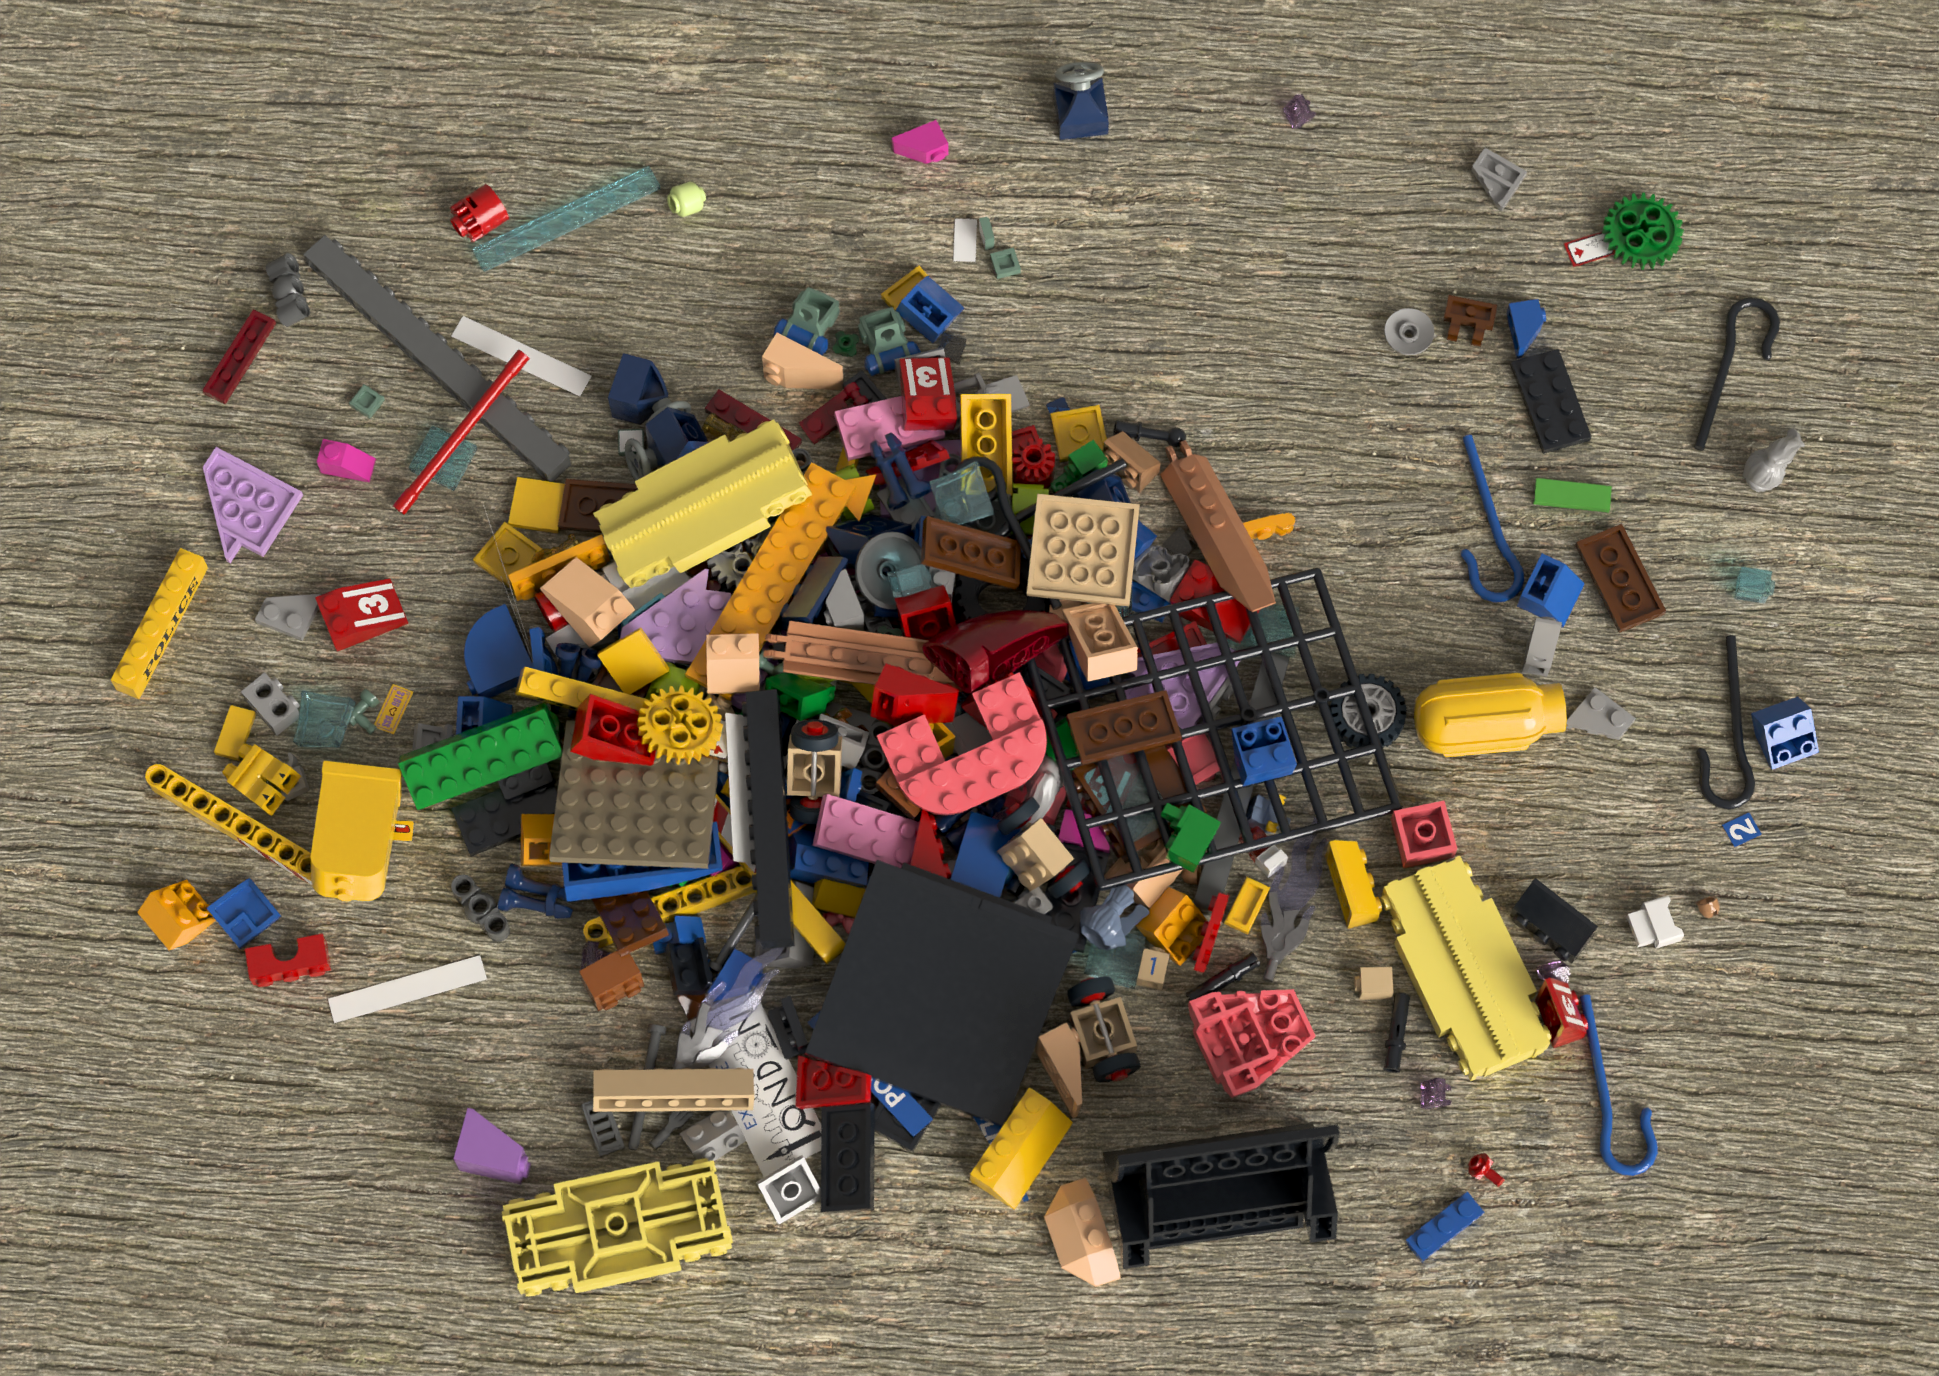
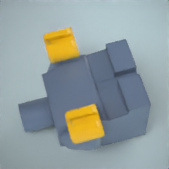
[1246,794,1291,834]

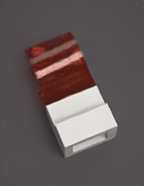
[1239,826,1288,878]

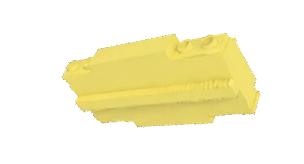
[593,419,812,588]
[1380,856,1551,1081]
[502,1158,733,1296]

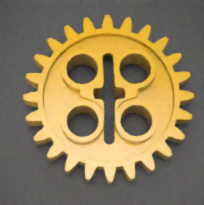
[637,686,723,765]

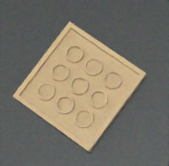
[1027,494,1140,607]

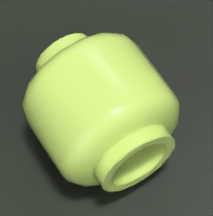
[667,182,706,217]

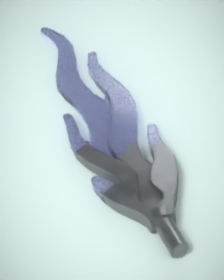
[1260,817,1327,982]
[672,947,784,1069]

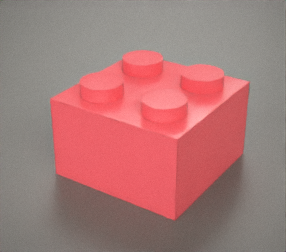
[1391,800,1457,868]

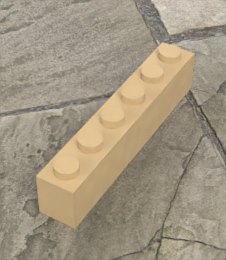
[593,1068,754,1112]

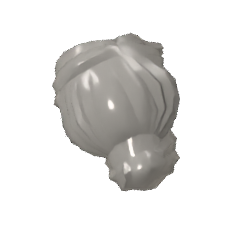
[1742,428,1805,492]
[1019,755,1064,831]

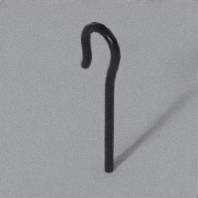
[1694,297,1780,451]
[949,456,1062,610]
[956,458,1127,537]
[1696,635,1755,810]

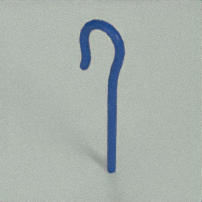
[1461,435,1524,603]
[1580,995,1657,1176]

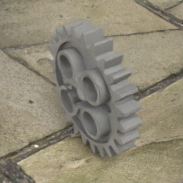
[707,518,775,589]

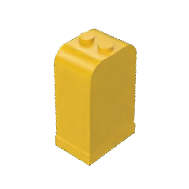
[311,761,402,901]

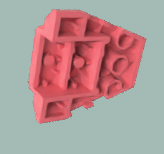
[1188,989,1316,1098]

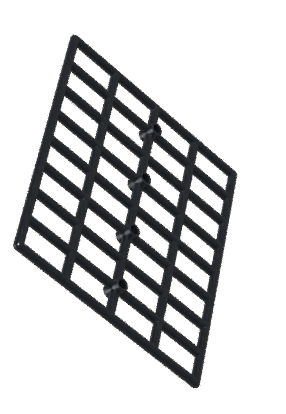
[1025,568,1403,891]

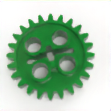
[1602,192,1684,270]

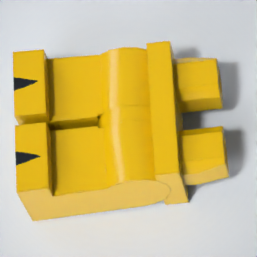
[222,743,301,816]

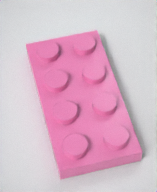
[834,396,945,461]
[812,794,920,868]

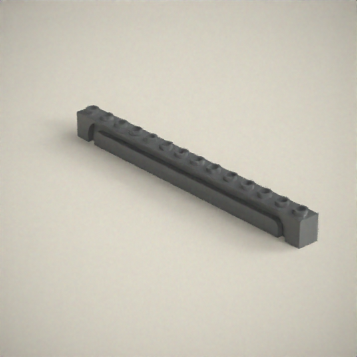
[303,235,571,482]

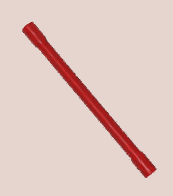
[393,349,530,515]

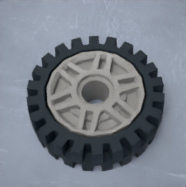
[1330,673,1407,748]

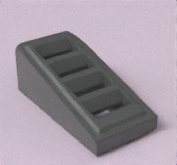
[581,1100,625,1157]

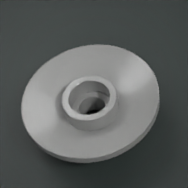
[1384,308,1434,355]

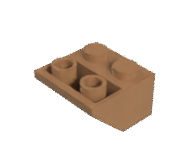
[1103,432,1161,493]

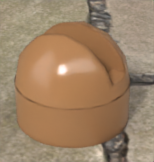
[1181,865,1201,885]
[1697,896,1720,918]

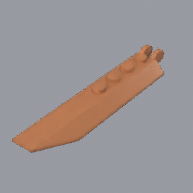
[1160,440,1276,612]
[763,621,963,692]

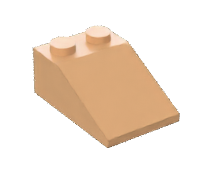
[762,333,844,390]
[540,557,635,648]
[1063,603,1137,681]
[1035,1022,1082,1118]

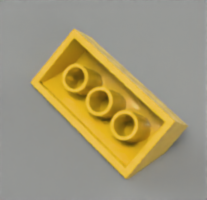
[960,394,1012,496]
[970,1087,1073,1210]

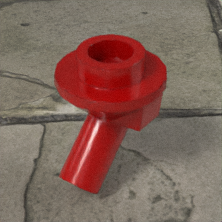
[1468,1153,1505,1187]

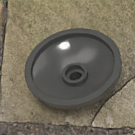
[855,532,928,609]

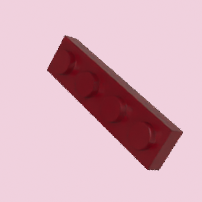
[202,309,276,405]
[705,389,802,450]

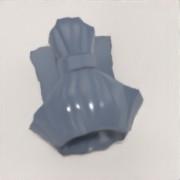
[1080,885,1150,950]

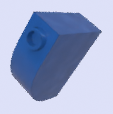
[464,604,531,698]

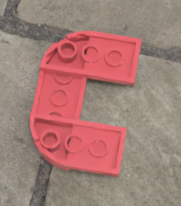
[876,672,1047,815]

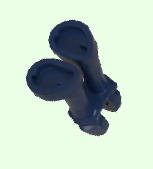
[870,432,932,511]
[550,643,602,718]
[934,794,1006,853]
[498,863,576,919]

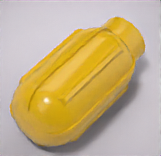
[1414,673,1567,757]

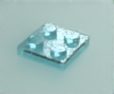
[409,426,477,491]

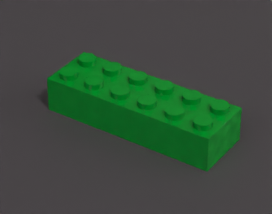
[398,702,563,810]

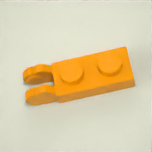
[1243,512,1295,540]

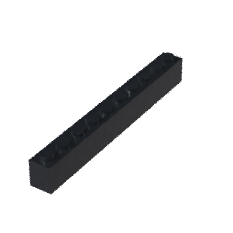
[742,689,795,949]

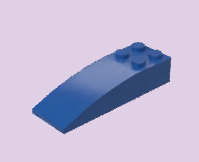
[950,812,1021,898]
[562,822,723,902]

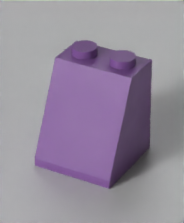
[454,1108,531,1185]

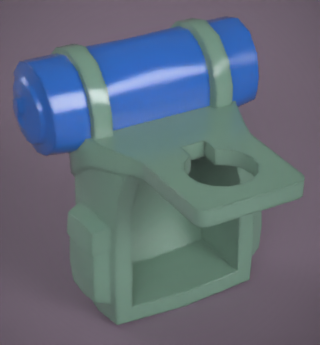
[774,287,840,355]
[858,307,921,376]

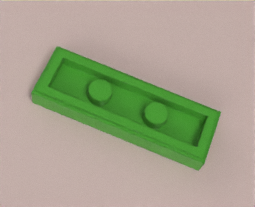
[1533,478,1612,513]

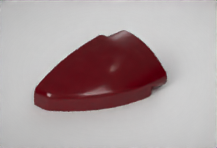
[922,610,1069,693]

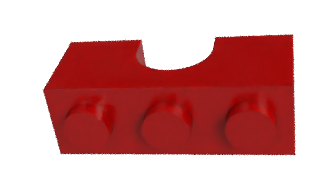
[245,933,331,987]

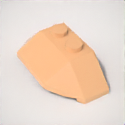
[1044,1178,1121,1287]

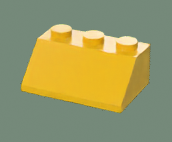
[1325,840,1382,929]

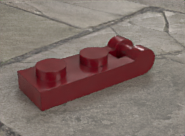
[799,382,869,445]

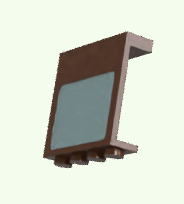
[1072,745,1207,864]

